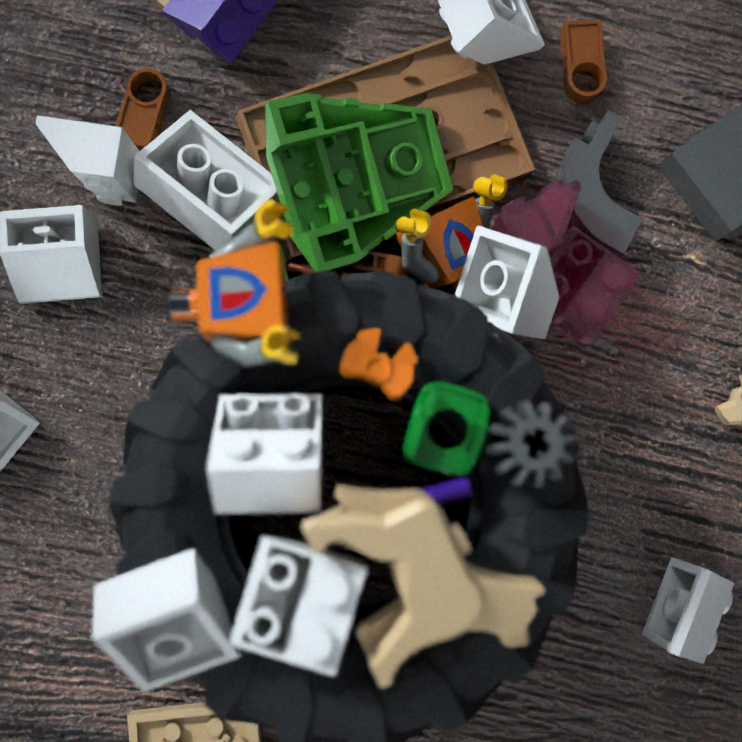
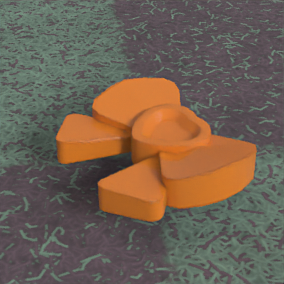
[340,328,418,401]

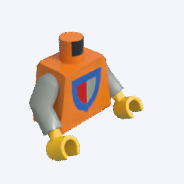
[394,174,508,292]
[169,201,300,367]

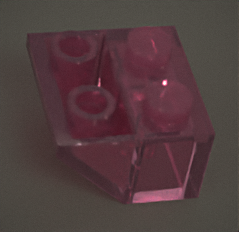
[491,179,581,256]
[549,226,642,347]

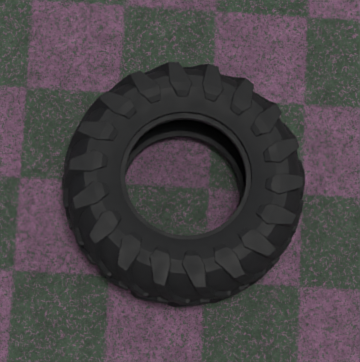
[109,271,589,742]

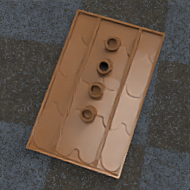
[235,35,536,262]

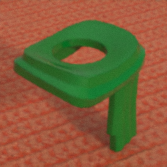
[404,382,490,476]

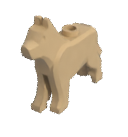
[301,484,545,689]

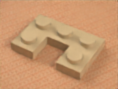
[127,702,262,742]

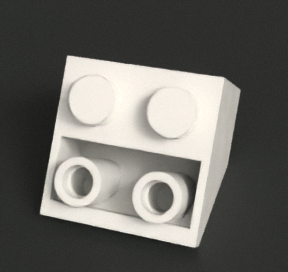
[0,205,102,304]
[207,394,322,513]
[229,536,367,676]

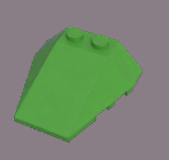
[265,93,454,272]

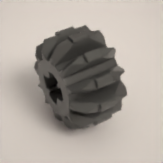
[486,400,577,489]

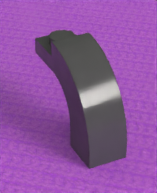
[556,110,643,263]

